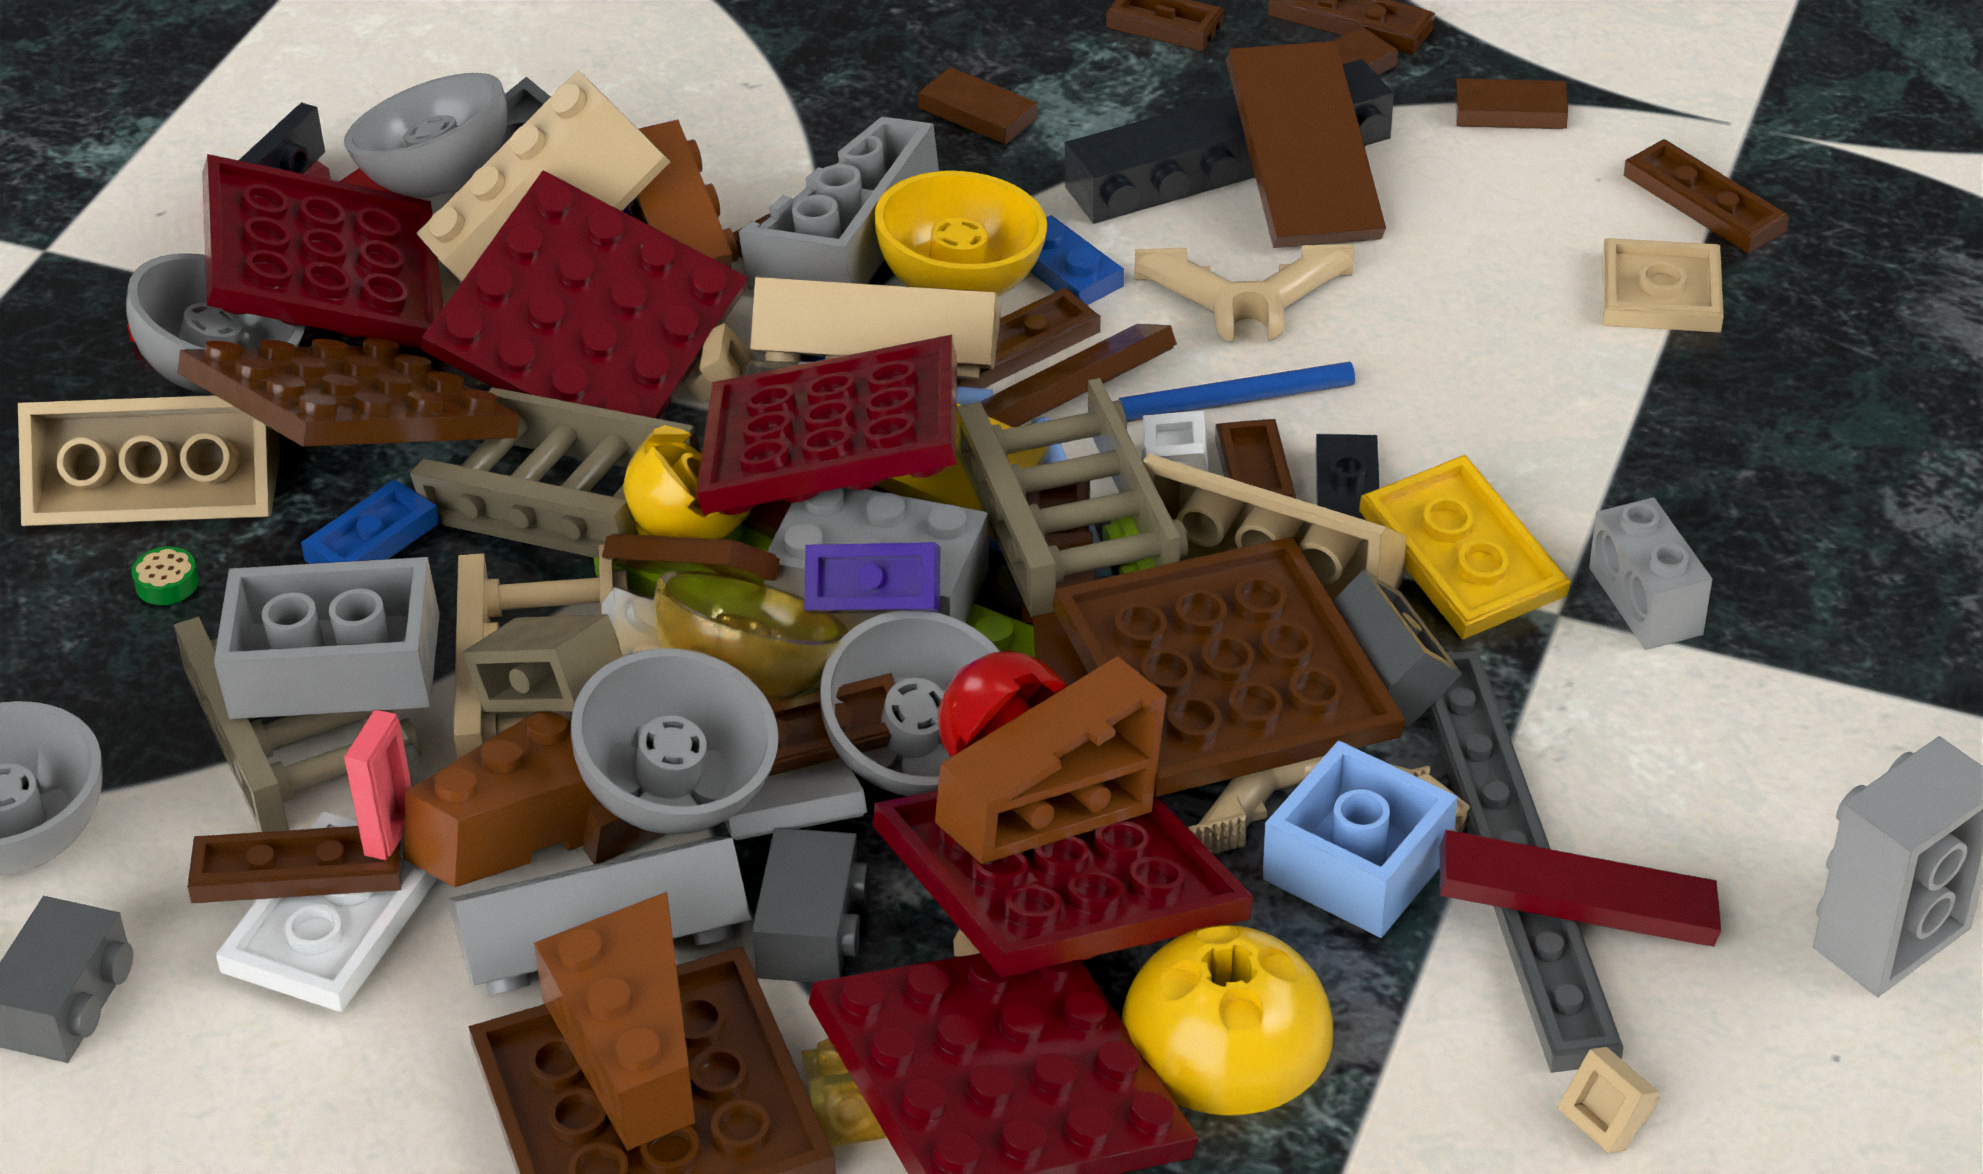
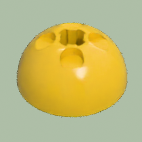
[875,171,1047,297]
[1121,925,1333,1115]

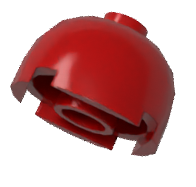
[938,650,1068,757]

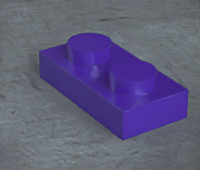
[804,542,941,614]

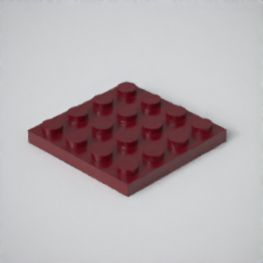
[202,154,444,349]
[421,170,748,419]
[696,334,957,515]
[873,790,1254,977]
[808,953,1199,1174]

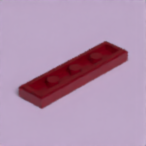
[1439,830,1721,947]

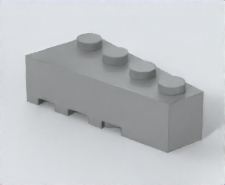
[739,117,939,290]

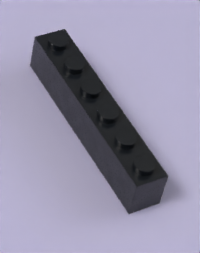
[1065,59,1394,224]

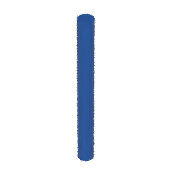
[1118,361,1355,421]

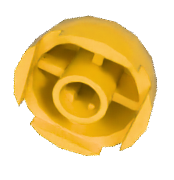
[623,425,751,539]

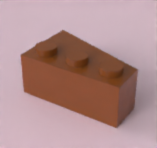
[627,119,739,268]
[935,656,1167,864]
[403,711,600,888]
[534,892,695,1151]

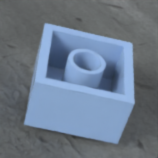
[1263,740,1458,938]

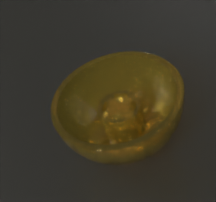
[653,571,848,703]

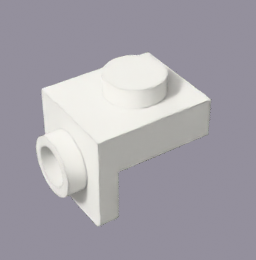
[1142,410,1208,472]

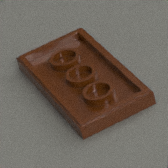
[1226,41,1386,248]

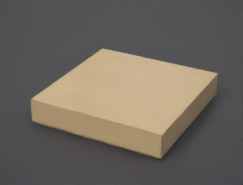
[1602,238,1724,333]

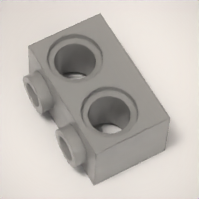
[1589,497,1712,650]

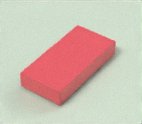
[344,709,412,860]

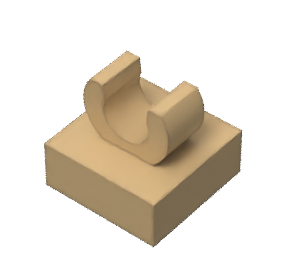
[687,323,759,402]
[1557,1047,1660,1154]

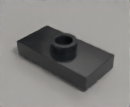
[239,102,325,174]
[1315,434,1380,521]

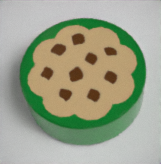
[132,546,199,605]

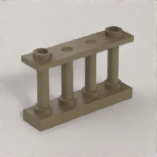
[957,378,1188,617]
[410,387,701,559]
[174,616,421,832]

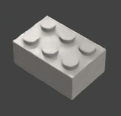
[764,487,989,633]
[214,557,439,719]
[1813,736,1983,997]

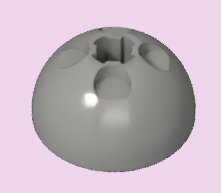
[344,73,508,198]
[126,253,305,394]
[820,610,1000,796]
[571,648,778,834]
[0,701,103,875]

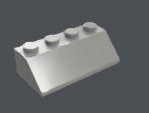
[448,836,751,995]

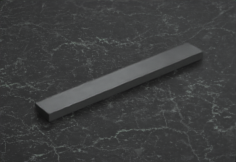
[1426,650,1624,1073]

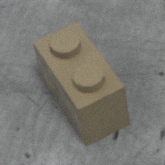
[462,614,623,712]

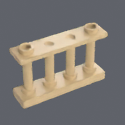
[454,545,629,759]

